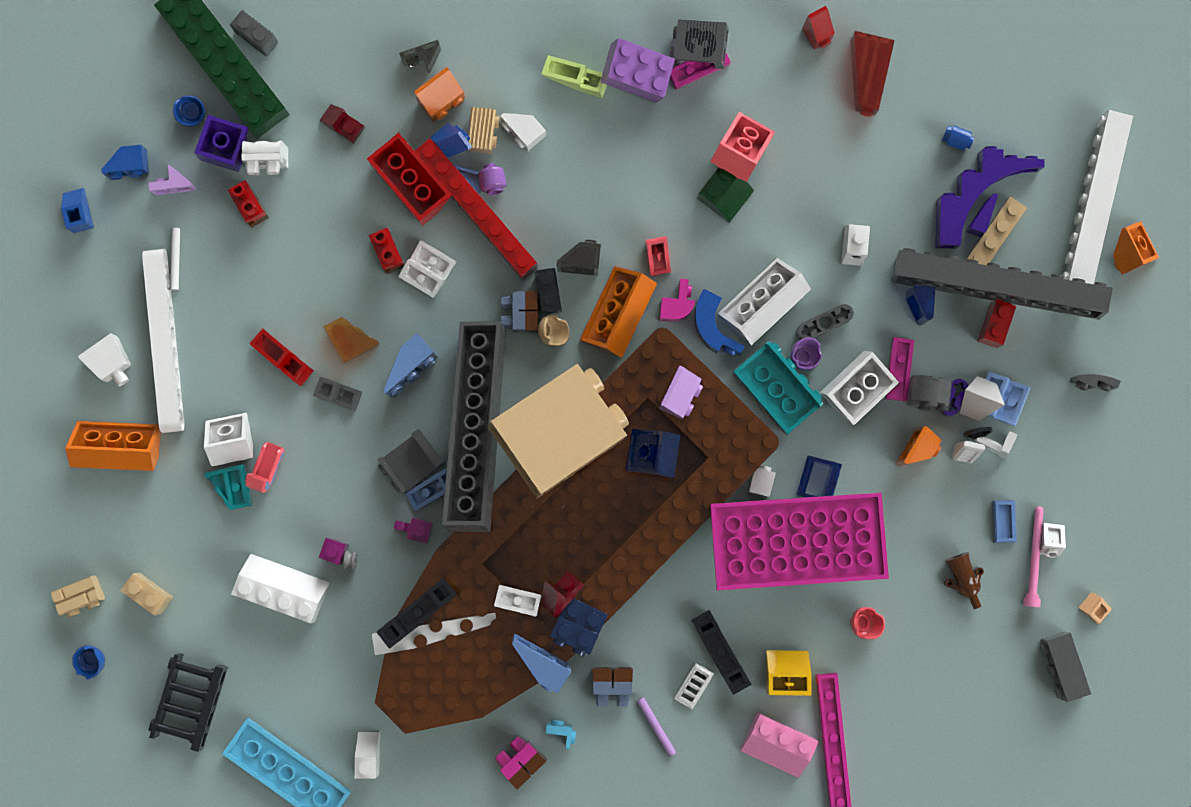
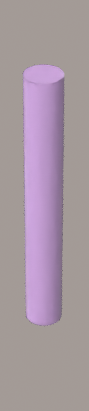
[637,697,676,757]

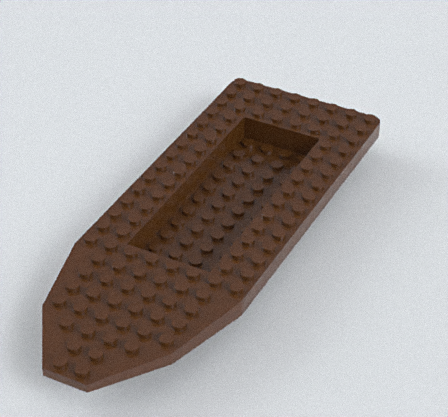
[375,327,779,734]

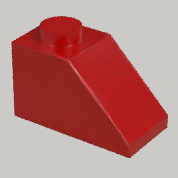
[802,5,835,49]

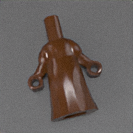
[944,552,984,609]

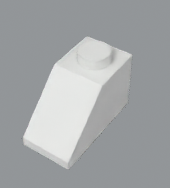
[354,732,380,779]

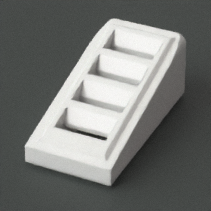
[952,441,985,463]
[674,662,714,710]

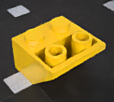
[766,650,811,696]

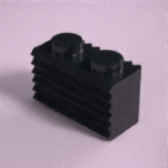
[535,268,562,315]

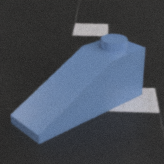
[405,468,447,511]
[512,634,571,693]

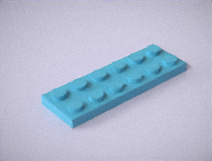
[222,718,352,807]

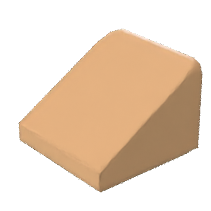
[1079,593,1112,625]

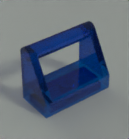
[905,285,936,326]
[796,455,842,498]

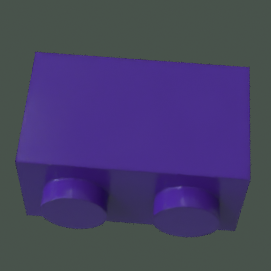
[194,115,248,172]

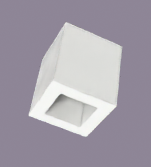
[747,465,776,498]

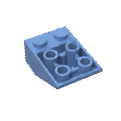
[383,333,437,398]

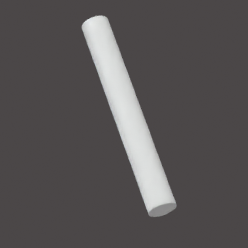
[170,228,180,290]

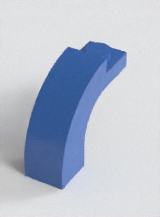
[694,289,745,357]

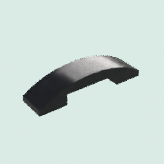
[376,577,457,649]
[691,610,752,695]

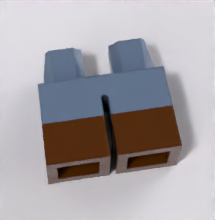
[501,291,538,333]
[592,667,633,706]

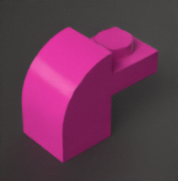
[659,278,695,322]

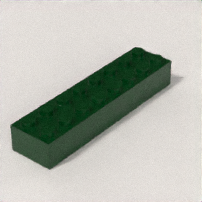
[154,0,290,139]

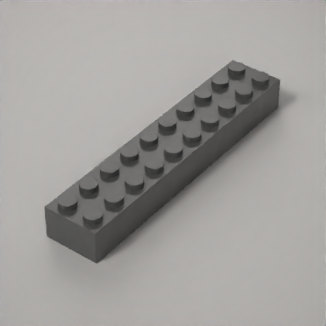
[891,248,1113,320]
[442,321,506,532]

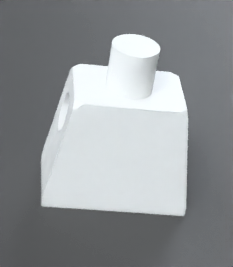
[841,224,870,266]
[78,333,131,387]

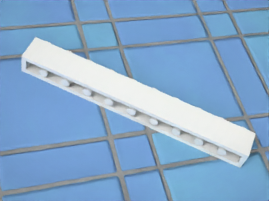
[1062,110,1133,284]

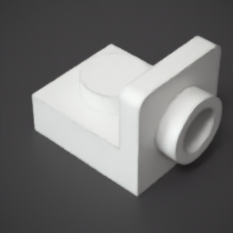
[1040,523,1066,558]

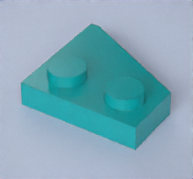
[204,465,252,510]

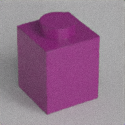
[318,538,349,565]

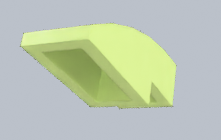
[541,55,607,98]

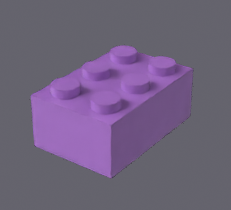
[600,38,675,102]

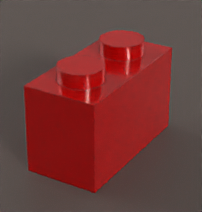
[978,299,1017,348]

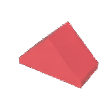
[645,236,671,276]

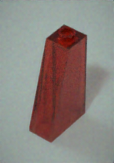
[850,31,895,117]

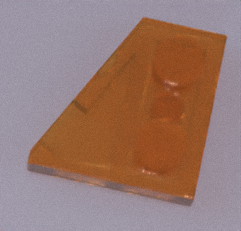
[323,317,379,363]

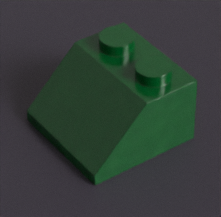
[697,167,754,223]

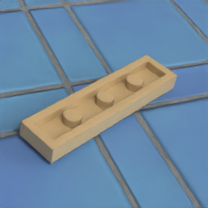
[965,196,1027,265]

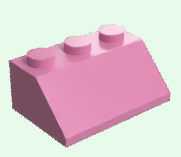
[740,712,819,778]

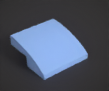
[986,372,1031,427]

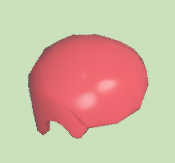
[850,607,885,639]

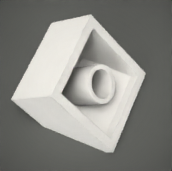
[204,412,253,466]

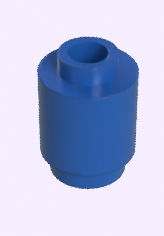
[942,125,974,151]

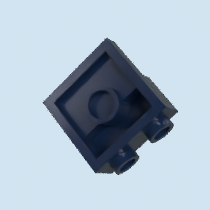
[550,598,608,657]

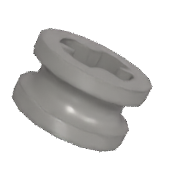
[344,551,357,570]

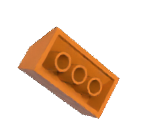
[580,266,657,358]
[65,421,161,471]

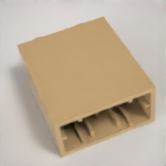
[488,364,629,499]

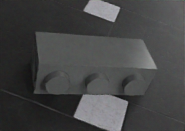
[1040,632,1091,702]

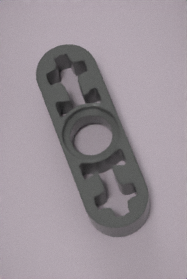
[797,304,854,340]

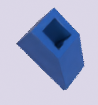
[430,123,472,158]
[101,145,149,180]
[61,188,94,233]

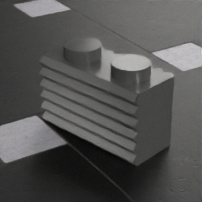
[230,10,278,57]

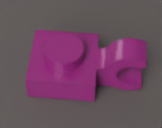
[394,518,433,544]

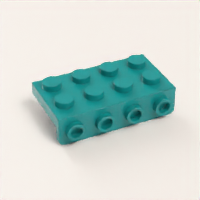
[733,341,824,435]

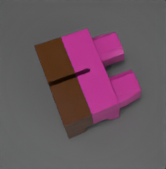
[495,736,547,790]

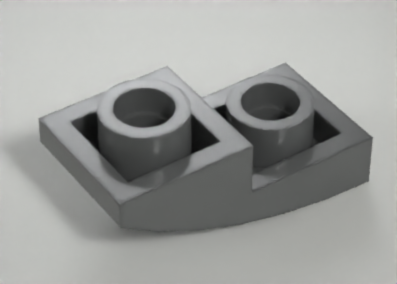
[1070,374,1121,392]

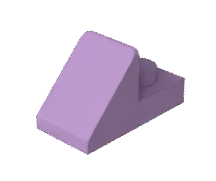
[149,164,196,195]

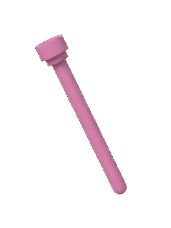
[1023,506,1043,608]

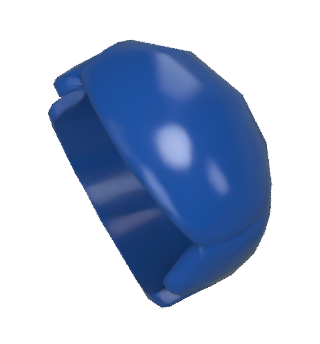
[173,95,206,127]
[72,645,105,680]

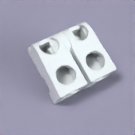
[242,141,288,175]

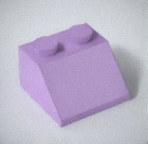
[659,366,703,419]

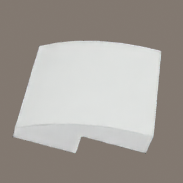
[398,240,457,298]

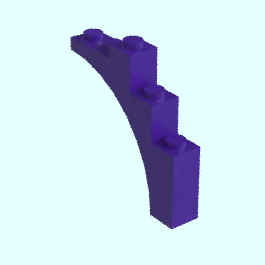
[935,146,1045,249]

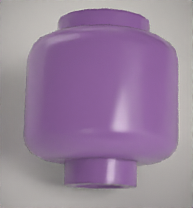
[478,163,507,196]

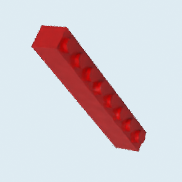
[415,138,538,280]

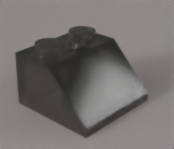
[556,240,601,276]

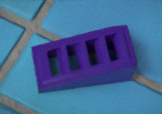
[966,193,998,237]

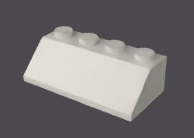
[718,258,811,346]
[231,554,330,623]

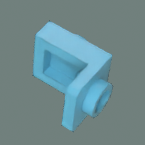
[546,719,576,749]

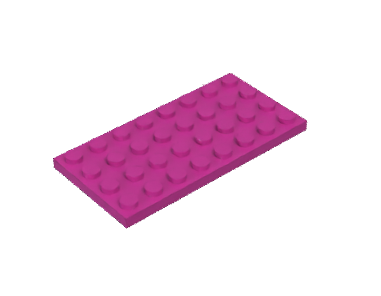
[710,492,889,591]

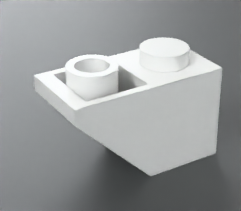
[500,113,546,151]

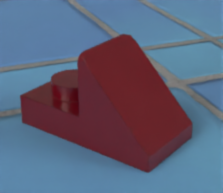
[319,104,365,144]
[541,570,584,618]

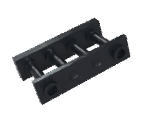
[148,653,228,752]

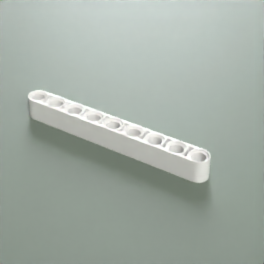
[142,249,185,433]

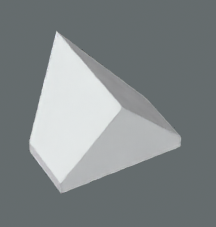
[960,376,1005,422]

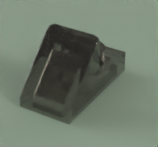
[399,40,441,75]

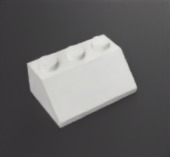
[820,351,899,425]

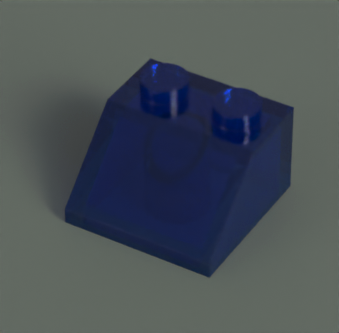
[626,429,681,478]

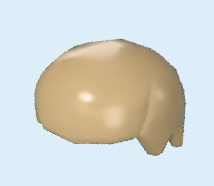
[538,315,569,347]

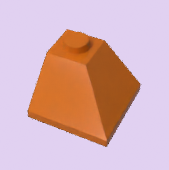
[1113,221,1159,275]
[895,426,942,466]

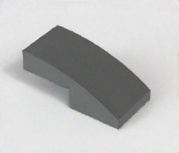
[313,377,362,411]

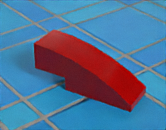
[249,328,314,386]

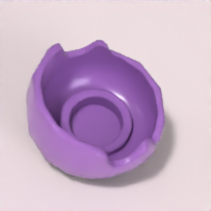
[790,337,822,370]

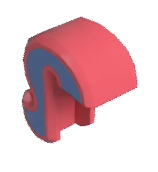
[245,442,285,493]

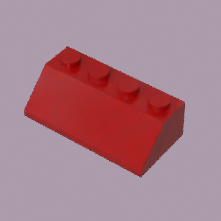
[367,132,452,226]

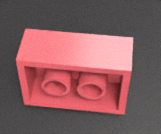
[710,112,775,182]

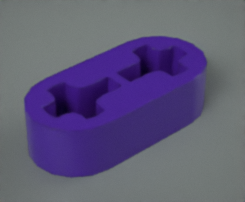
[940,379,969,416]

